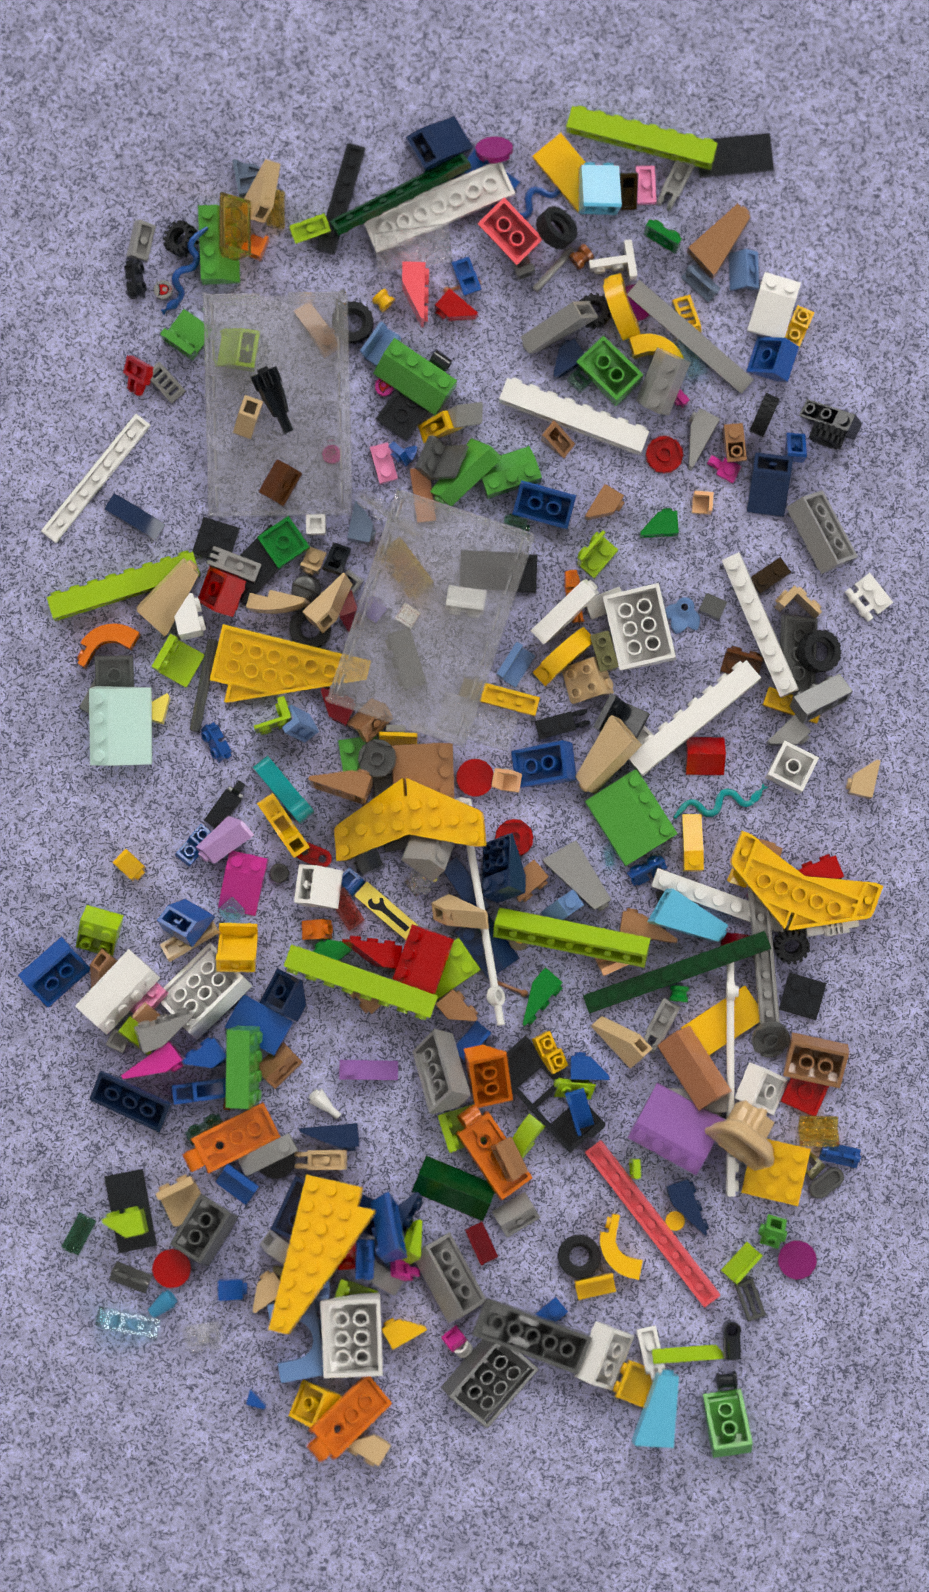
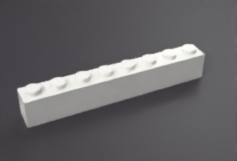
[499,378,649,455]
[628,660,761,776]

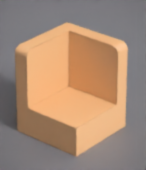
[692,491,714,515]
[492,768,522,793]

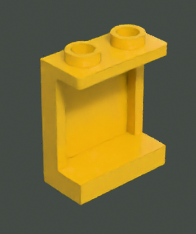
[216,923,258,972]
[613,1359,653,1407]

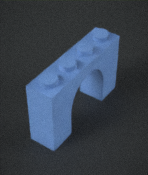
[267,1301,324,1383]

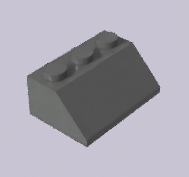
[170,1193,239,1267]

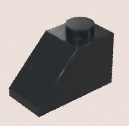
[353,847,384,876]

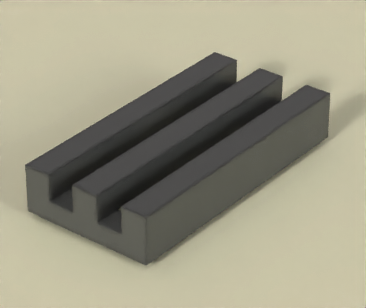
[734,1278,766,1322]

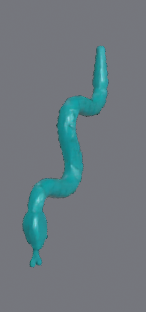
[673,783,768,819]

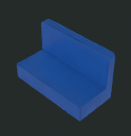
[456,1021,491,1062]
[565,1088,594,1136]
[216,1164,260,1205]

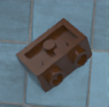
[720,646,764,674]

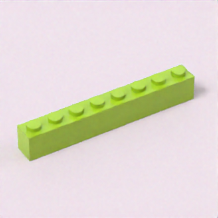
[566,105,717,170]
[46,550,201,621]
[493,907,651,968]
[284,944,438,1021]

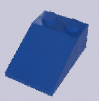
[511,740,577,788]

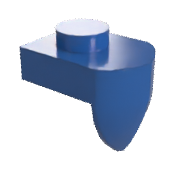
[388,441,418,467]

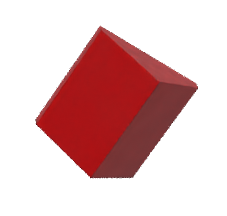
[686,737,726,775]

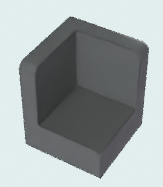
[510,255,535,281]
[698,593,727,621]

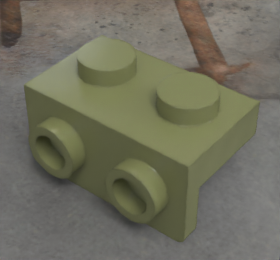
[590,631,619,672]

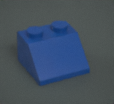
[746,336,799,382]

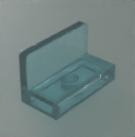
[675,340,707,379]

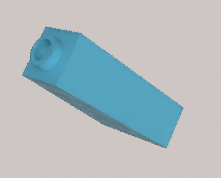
[647,889,728,942]
[632,1369,679,1448]

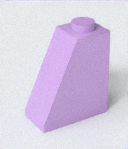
[196,816,254,864]

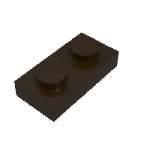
[751,557,791,594]

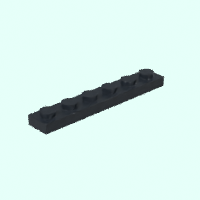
[316,143,366,255]

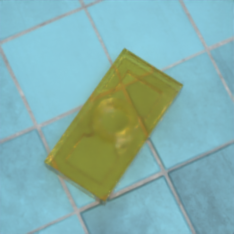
[266,189,285,229]

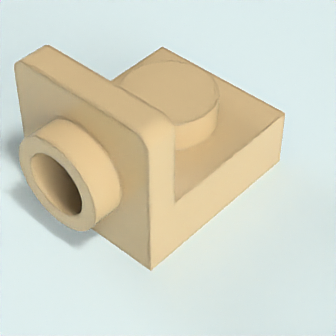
[300,547,327,576]

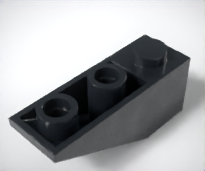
[799,399,862,440]

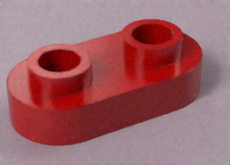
[296,842,332,867]

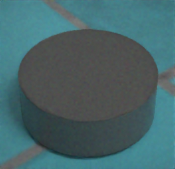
[270,863,289,883]

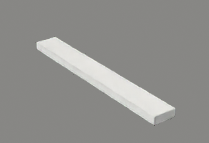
[41,414,151,543]

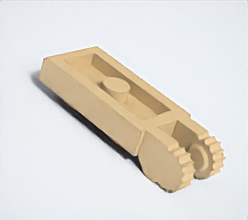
[295,1150,347,1170]

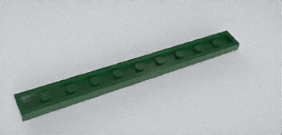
[583,931,772,1014]

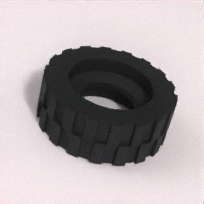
[536,206,578,250]
[332,301,374,345]
[749,393,780,437]
[289,607,331,648]
[797,630,842,673]
[558,1234,601,1278]

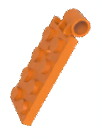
[182,1102,281,1173]
[455,1104,533,1200]
[307,1376,392,1463]

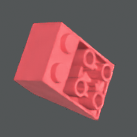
[402,261,429,327]

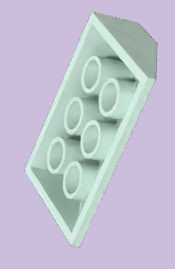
[89,686,152,766]

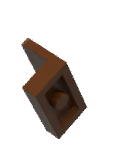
[259,459,303,507]

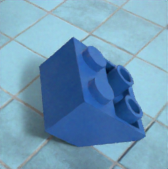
[156,899,215,948]
[183,1037,227,1069]

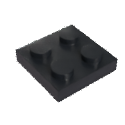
[192,517,240,561]
[779,972,827,1020]

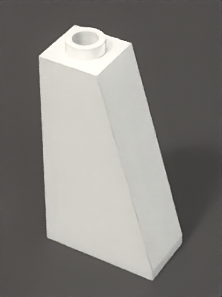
[531,579,600,644]

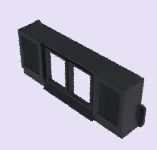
[506,1035,605,1153]

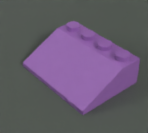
[628,1083,725,1175]

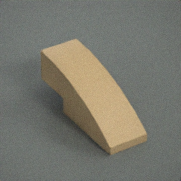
[246,590,310,614]

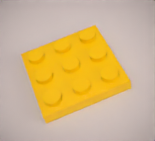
[741,1139,811,1206]

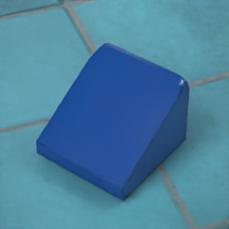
[341,867,365,896]
[246,1388,267,1410]

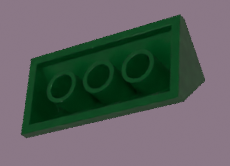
[411,1156,495,1221]

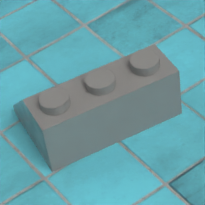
[636,347,691,415]

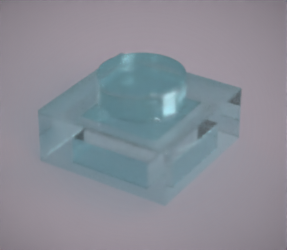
[218,897,245,923]

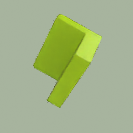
[288,213,331,244]
[721,1241,763,1284]

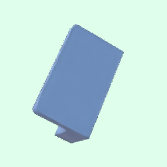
[729,249,759,290]
[360,321,401,367]
[496,642,535,687]
[282,705,319,743]

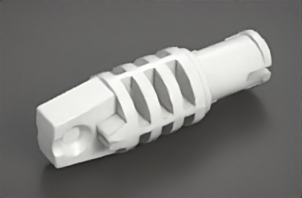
[805,920,859,937]

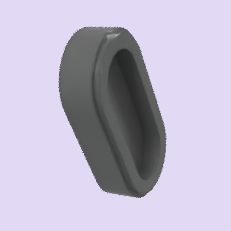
[809,1167,844,1199]

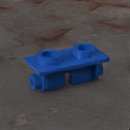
[201,722,232,764]
[627,855,668,886]
[819,1141,861,1168]
[355,1239,375,1280]

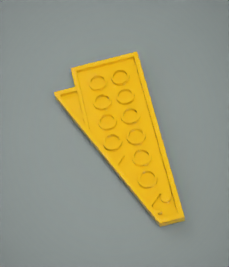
[210,624,372,703]
[268,1175,376,1335]

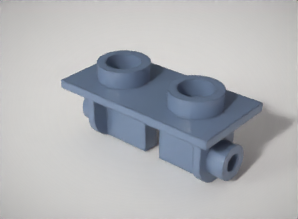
[681,264,721,302]

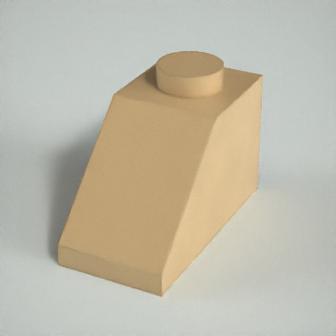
[846,760,881,799]
[252,1270,281,1313]

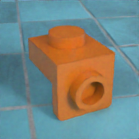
[302,919,333,940]

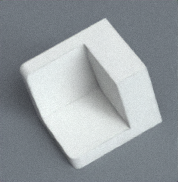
[306,514,326,536]

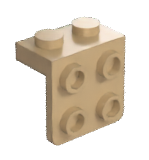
[774,585,822,618]
[562,657,614,704]
[155,1174,201,1227]

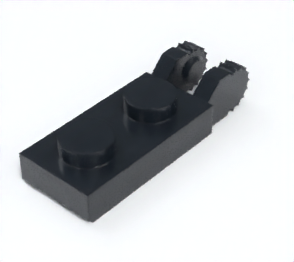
[534,709,591,740]

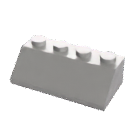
[786,490,858,574]
[412,1029,470,1114]
[416,1232,486,1323]

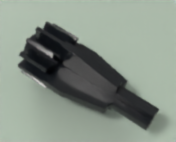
[250,366,293,434]

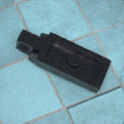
[204,780,245,828]

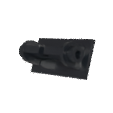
[124,258,147,299]

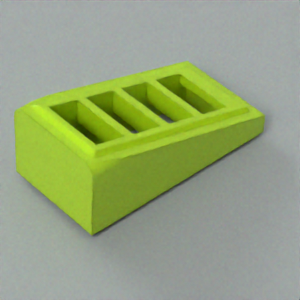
[402,1219,422,1264]

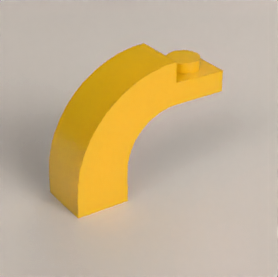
[603,273,640,341]
[628,334,684,359]
[532,626,592,686]
[257,793,310,858]
[599,1213,643,1280]

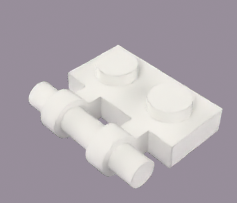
[844,573,893,622]

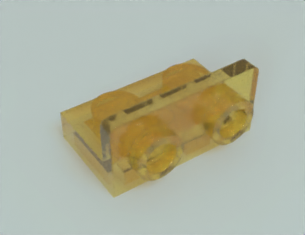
[798,1116,839,1147]

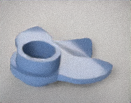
[665,597,700,634]

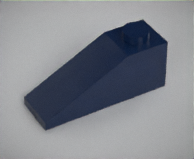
[299,1123,360,1151]

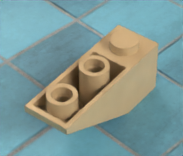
[239,159,281,223]
[302,572,352,633]
[431,894,489,929]
[591,1016,652,1069]

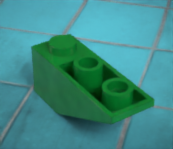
[522,967,563,1026]

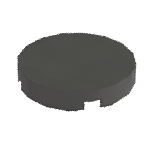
[358,739,397,778]
[751,1022,790,1057]

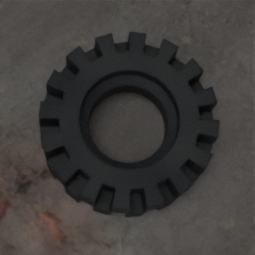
[163,220,199,258]
[580,293,611,329]
[809,422,846,450]
[773,928,810,965]

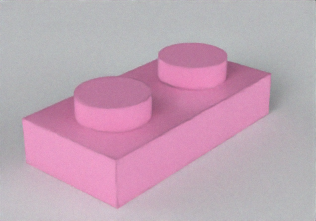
[636,166,656,205]
[370,442,398,484]
[130,982,169,1014]

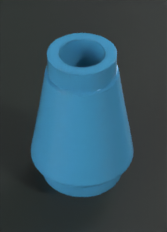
[148,1290,177,1318]

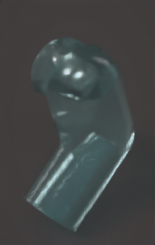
[603,842,616,866]

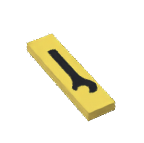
[355,882,418,940]

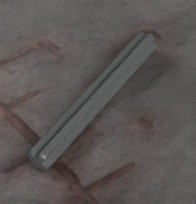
[190,639,218,732]

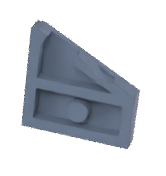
[232,159,260,196]

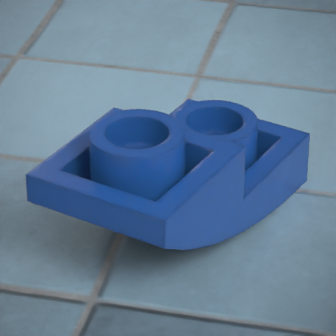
[175,824,211,867]

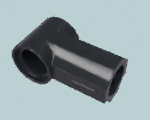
[722,1320,741,1360]

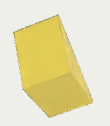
[152,693,170,725]

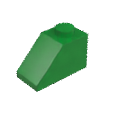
[639,508,679,538]
[312,940,352,961]

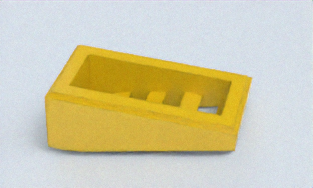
[672,294,702,332]

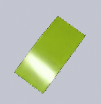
[512,1113,545,1158]

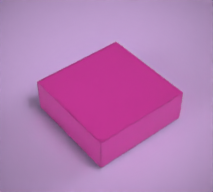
[441,1325,467,1353]

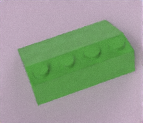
[585,769,678,867]

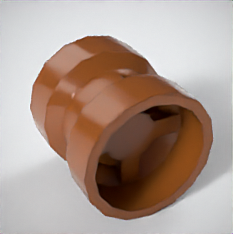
[568,244,595,270]

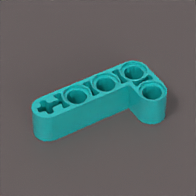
[253,755,315,824]

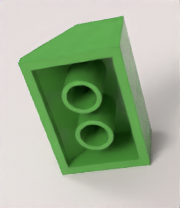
[481,446,542,499]

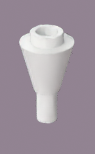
[309,1088,341,1119]

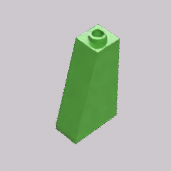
[430,438,502,507]

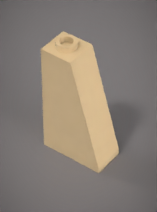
[136,558,199,636]
[575,715,642,794]

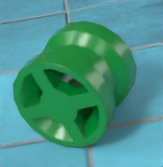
[669,985,689,1003]

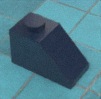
[553,338,584,381]

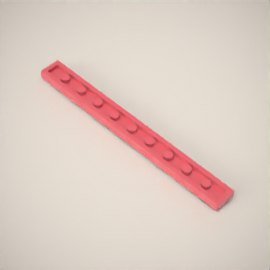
[585,1140,721,1307]

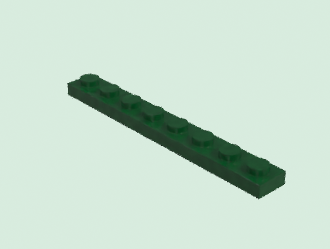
[330,153,472,236]

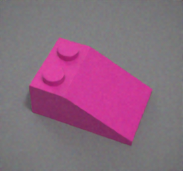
[218,851,269,916]
[121,1041,184,1079]

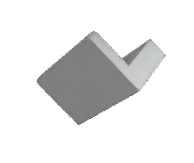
[492,1192,540,1238]

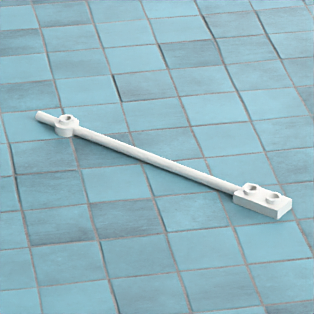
[456,797,505,1026]
[726,963,739,1196]

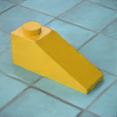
[682,814,704,872]

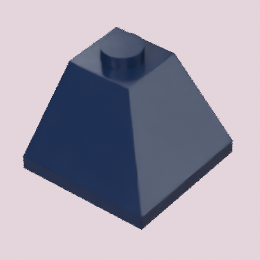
[259,968,306,1022]

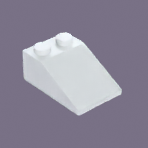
[747,272,801,338]

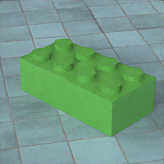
[226,1025,263,1109]

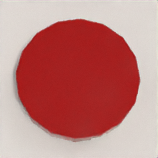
[645,436,683,474]
[456,759,494,797]
[495,819,533,856]
[152,1249,192,1288]

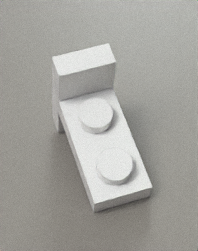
[588,239,638,281]

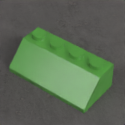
[198,205,240,285]
[373,338,457,416]

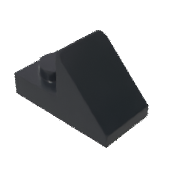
[322,542,351,576]

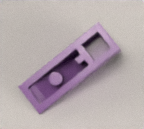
[339,1060,398,1080]

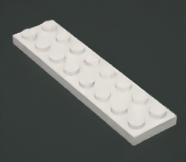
[364,163,515,254]

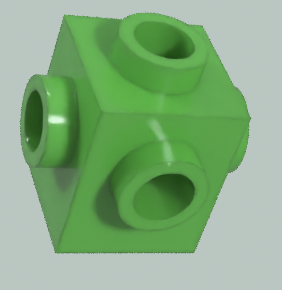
[758,1214,787,1249]

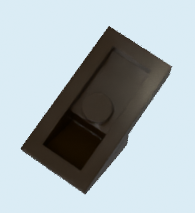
[619,173,638,210]

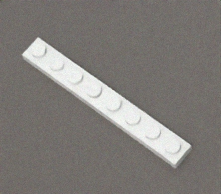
[722,552,799,698]
[651,868,792,933]

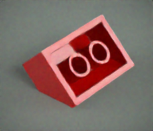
[393,924,454,994]

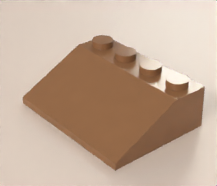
[392,743,454,798]
[308,769,373,805]

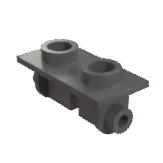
[109,1261,153,1293]

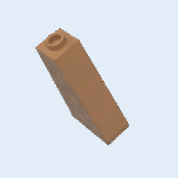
[687,203,751,279]

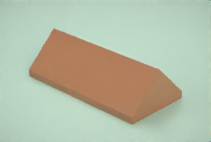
[657,1026,732,1111]

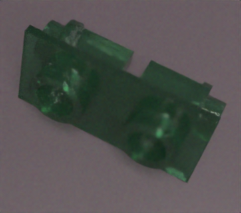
[185,1113,224,1146]
[61,1212,96,1256]

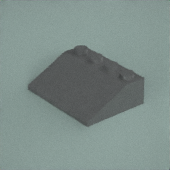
[441,1339,539,1429]

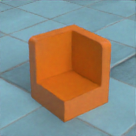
[242,234,269,261]

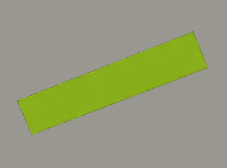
[652,1345,723,1364]

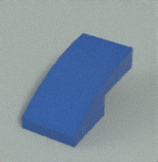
[451,256,482,296]

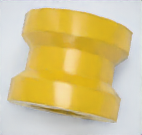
[372,288,395,312]

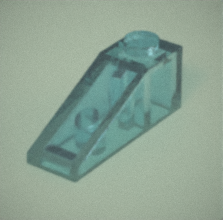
[95,1306,161,1339]

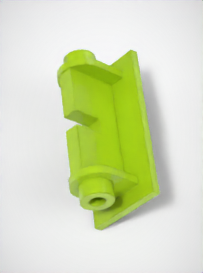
[554,1078,596,1099]

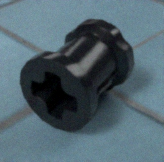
[716,1371,738,1390]

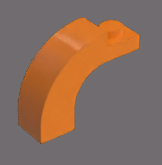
[77,623,141,669]

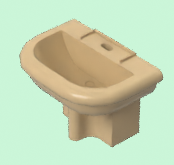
[705,1100,775,1171]

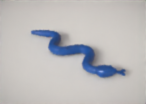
[520,186,561,220]
[161,227,208,315]

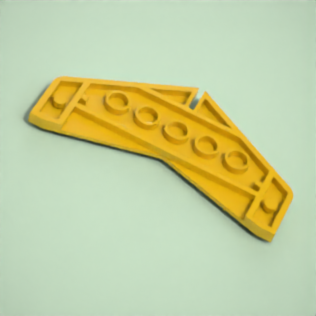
[334,778,487,861]
[730,831,883,931]

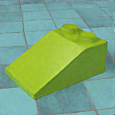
[425,938,481,1000]

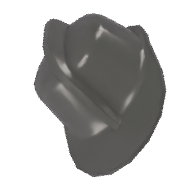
[291,574,321,604]

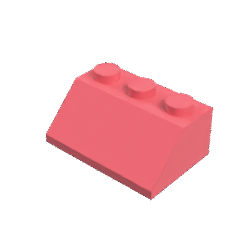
[477,197,543,265]

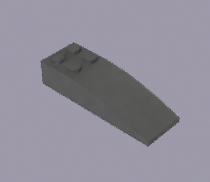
[471,1297,592,1375]

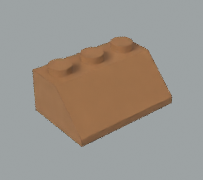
[783,1032,849,1088]

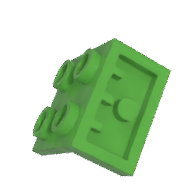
[160,309,214,361]

